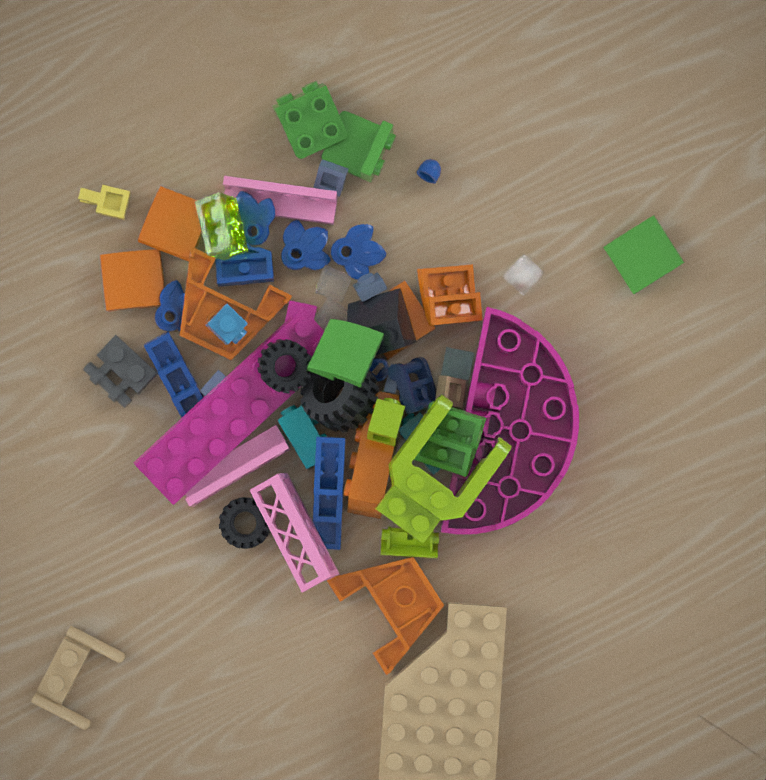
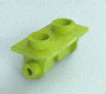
[380,526,439,558]

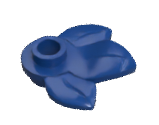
[223,191,275,245]
[281,220,331,270]
[331,224,386,280]
[155,280,185,332]

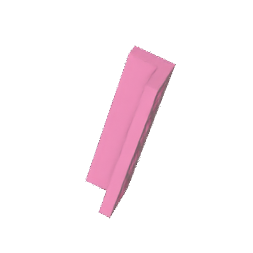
[222,176,338,225]
[185,425,291,507]
[250,473,339,592]

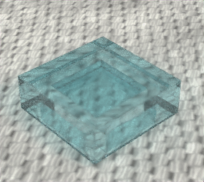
[441,347,474,381]

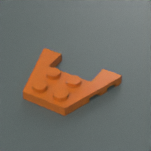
[179,247,292,360]
[327,557,444,675]

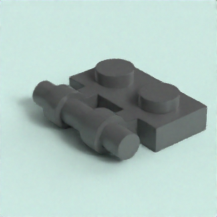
[83,335,158,408]

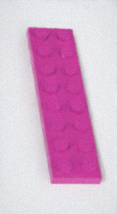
[133,307,324,505]

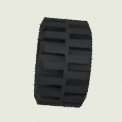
[300,370,379,433]

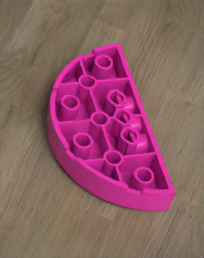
[440,307,579,534]

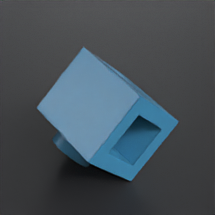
[206,304,248,345]

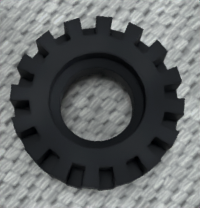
[257,339,311,393]
[219,497,270,549]

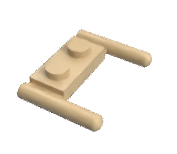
[31,626,125,730]

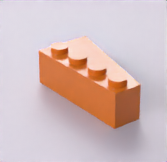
[343,391,401,519]

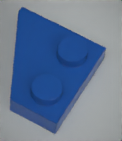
[213,232,274,287]

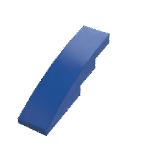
[144,331,204,418]
[313,436,345,550]

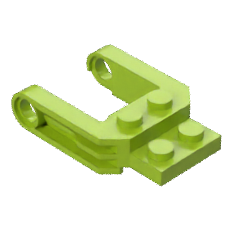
[375,394,512,543]

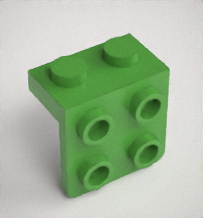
[272,81,347,159]
[321,111,396,183]

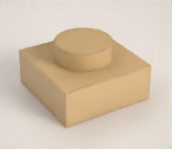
[435,376,466,408]

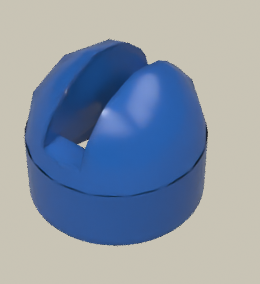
[416,159,441,184]
[369,358,389,382]

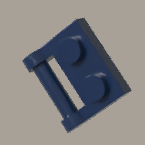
[388,357,437,414]

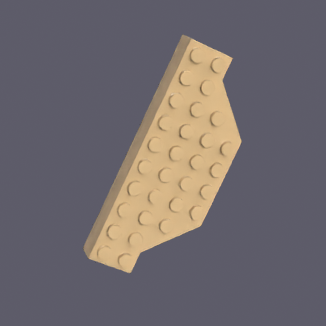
[378,602,507,780]

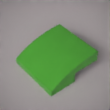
[603,215,685,294]
[307,319,384,388]
[414,401,486,477]

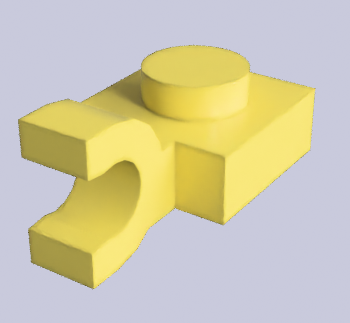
[78,185,131,220]

